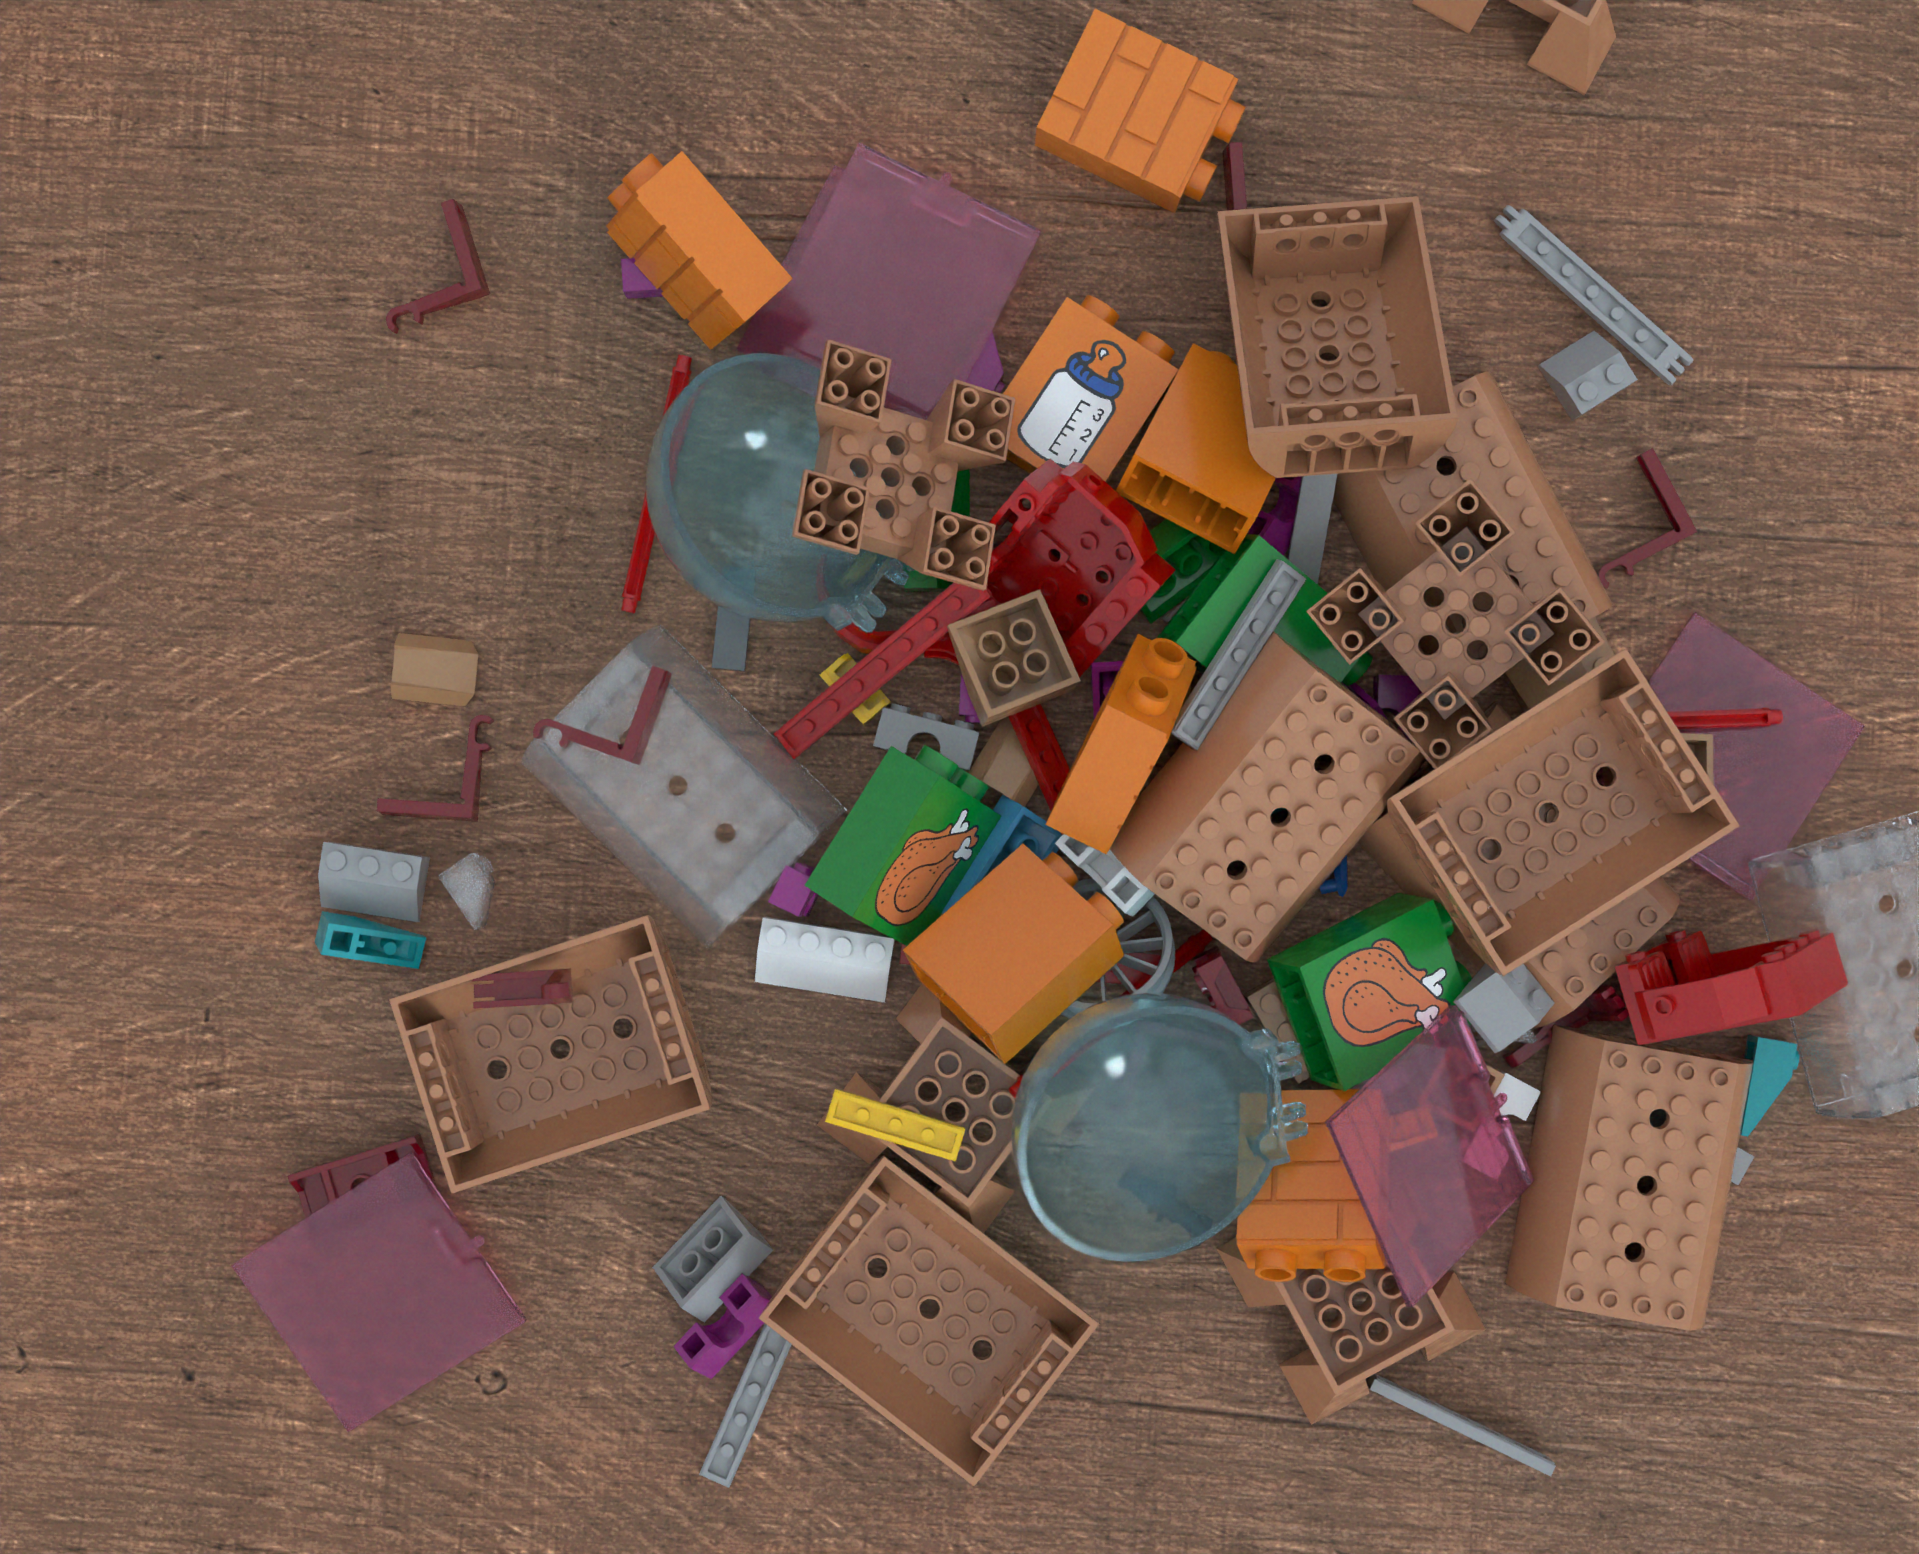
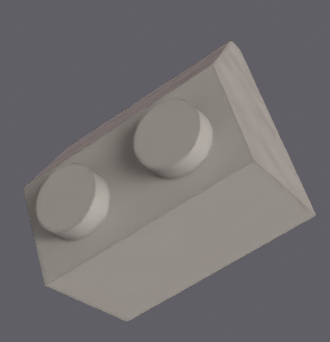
[1538,331,1638,421]
[1453,963,1555,1053]

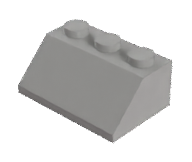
[318,842,430,922]
[652,1196,773,1323]

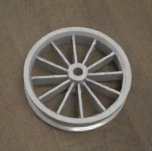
[1061,878,1175,1024]

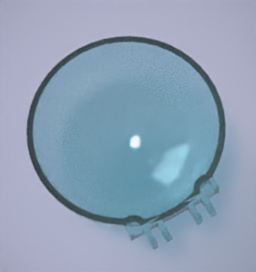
[646,353,915,633]
[1011,993,1308,1261]

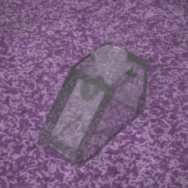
[438,853,495,930]

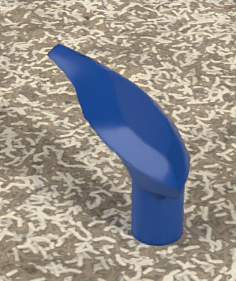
[1320,855,1348,897]

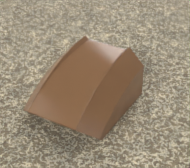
[390,633,478,706]
[968,717,1039,807]

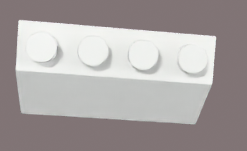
[755,917,895,1002]

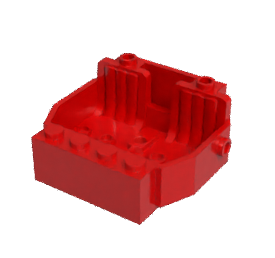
[987,458,1175,678]
[1615,929,1849,1045]

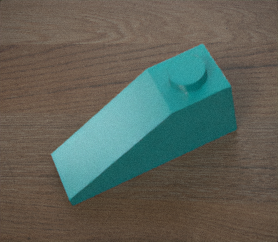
[314,911,426,969]
[1740,1035,1800,1137]

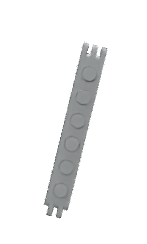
[1494,205,1694,386]

